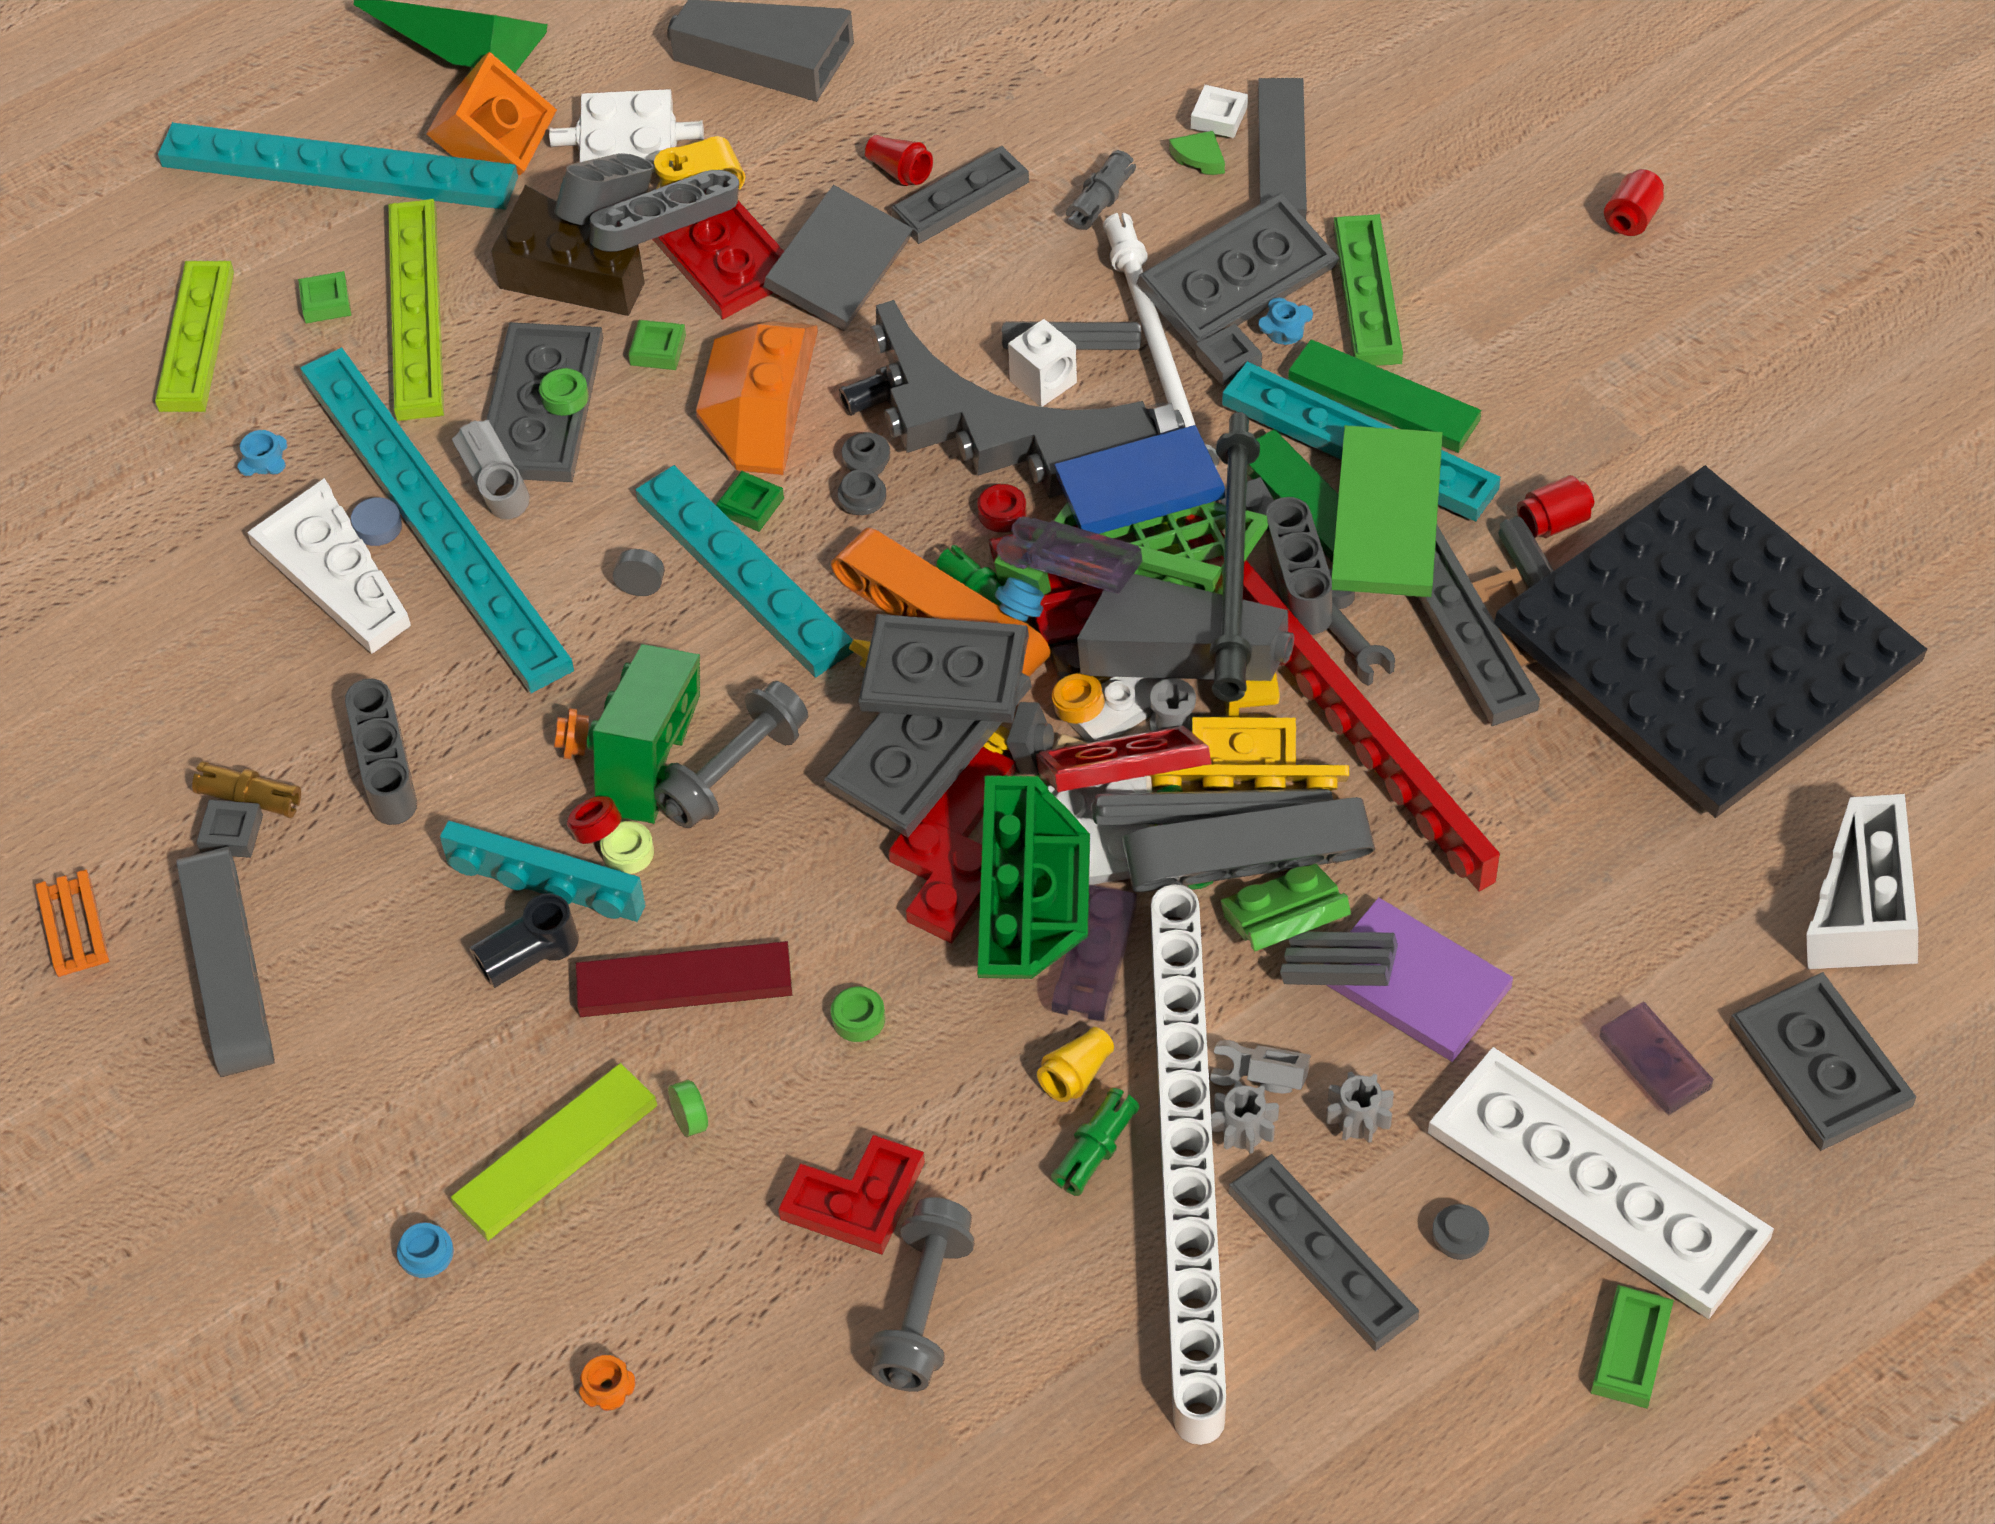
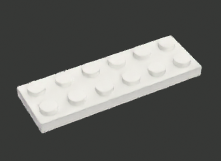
[1428,1047,1774,1319]

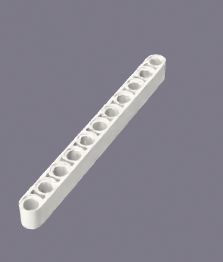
[1151,884,1226,1445]

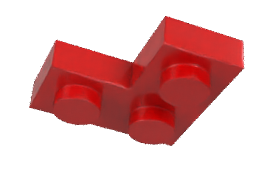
[889,818,982,944]
[778,1135,925,1255]

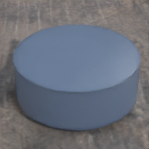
[351,497,402,546]

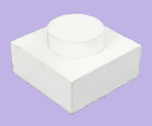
[1191,85,1248,138]

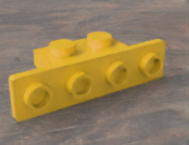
[1150,717,1349,791]

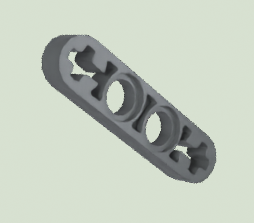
[589,170,739,251]

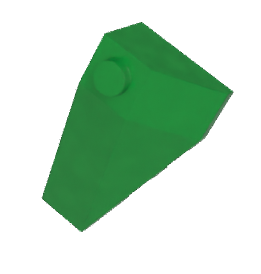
[353,0,548,73]

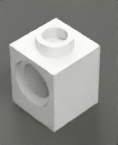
[1008,319,1077,407]

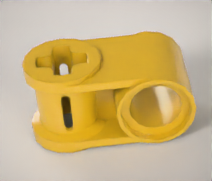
[654,136,746,190]

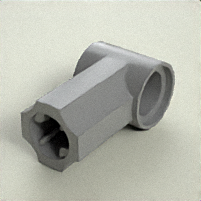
[452,420,530,519]

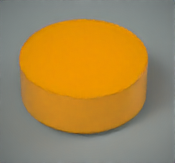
[1051,673,1105,724]

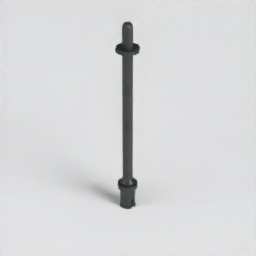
[1210,412,1260,702]

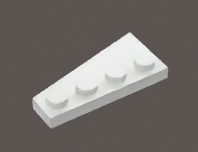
[247,478,411,654]

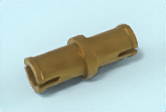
[192,761,301,818]

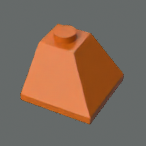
[426,52,557,175]

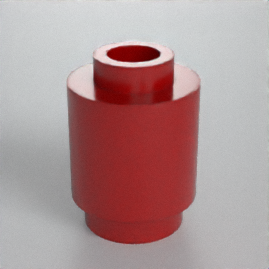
[1604,169,1664,236]
[1517,475,1595,538]

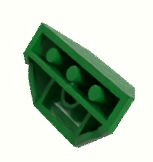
[977,776,1090,979]

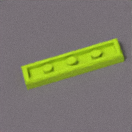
[155,261,234,412]
[451,1063,657,1241]

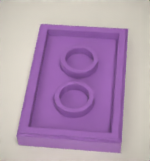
[1324,897,1513,1062]

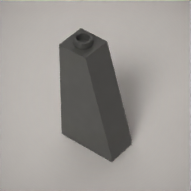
[667,0,854,102]
[1078,569,1294,681]

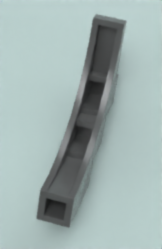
[870,300,1158,499]

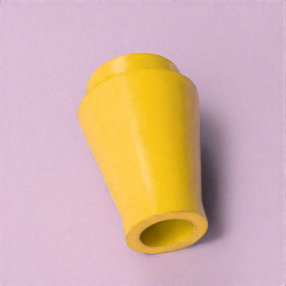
[1037,1027,1114,1102]

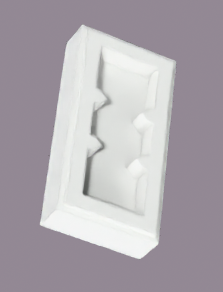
[1069,677,1165,743]

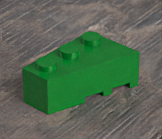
[587,644,700,824]

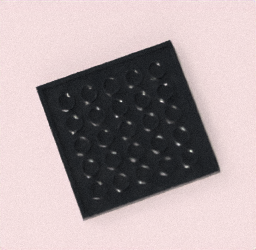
[1494,465,1927,818]

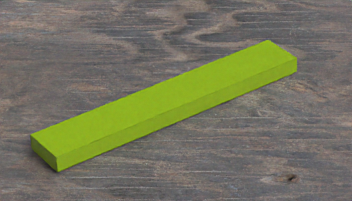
[388,199,444,421]

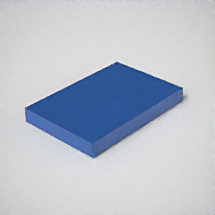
[1055,425,1226,534]

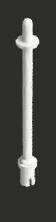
[1103,213,1219,467]

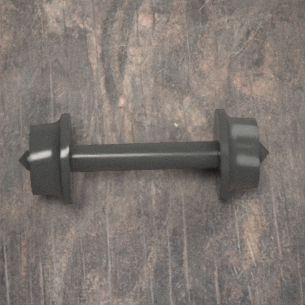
[654,681,809,828]
[869,1197,975,1392]

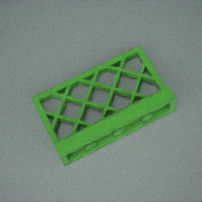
[1033,502,1268,595]

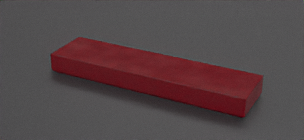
[576,941,793,1017]

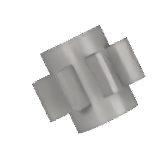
[1326,1072,1394,1143]
[1211,1081,1279,1154]

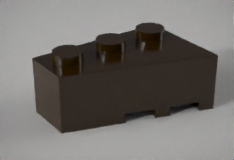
[491,185,645,316]

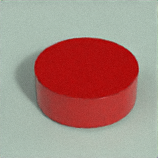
[977,484,1027,533]
[567,796,622,844]

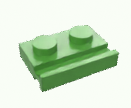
[1221,863,1351,951]

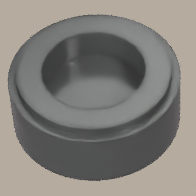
[613,549,665,596]

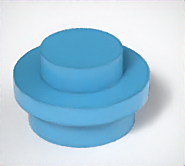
[995,578,1044,621]
[397,1223,454,1278]

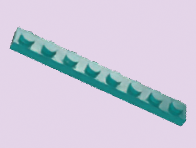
[158,122,518,210]

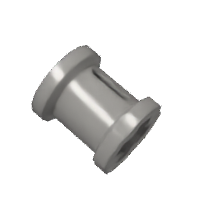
[1150,678,1196,732]

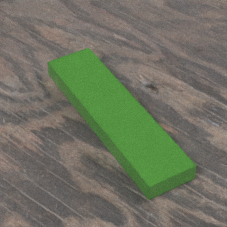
[1333,214,1403,366]

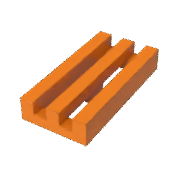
[35,869,110,977]

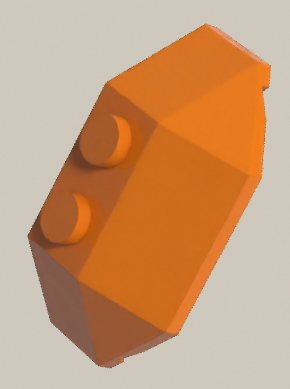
[696,321,818,475]

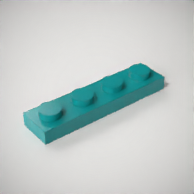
[440,820,646,922]

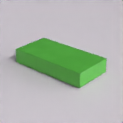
[1591,1285,1674,1409]

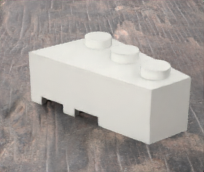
[1806,794,1918,969]

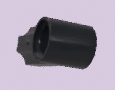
[470,893,579,988]

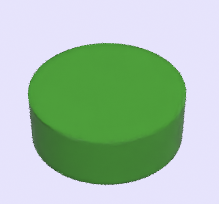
[539,368,589,416]
[831,986,885,1042]
[668,1079,708,1137]

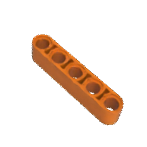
[831,528,1051,677]

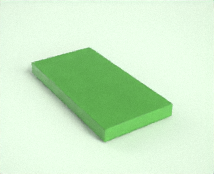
[1332,425,1443,597]

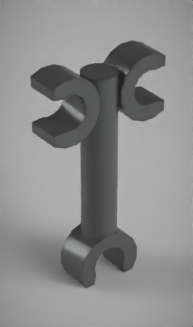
[1280,568,1395,686]

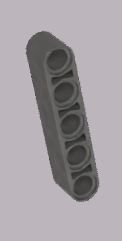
[1121,797,1375,892]
[177,846,275,1077]

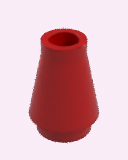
[865,135,933,186]

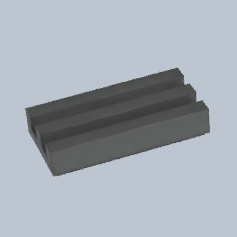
[1280,932,1398,986]

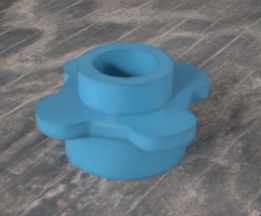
[1259,298,1313,345]
[237,430,288,476]

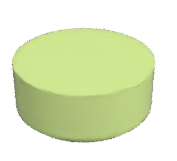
[600,821,654,874]

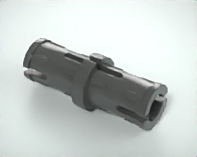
[1066,150,1136,230]

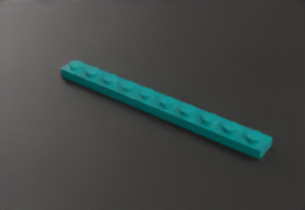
[300,347,574,694]

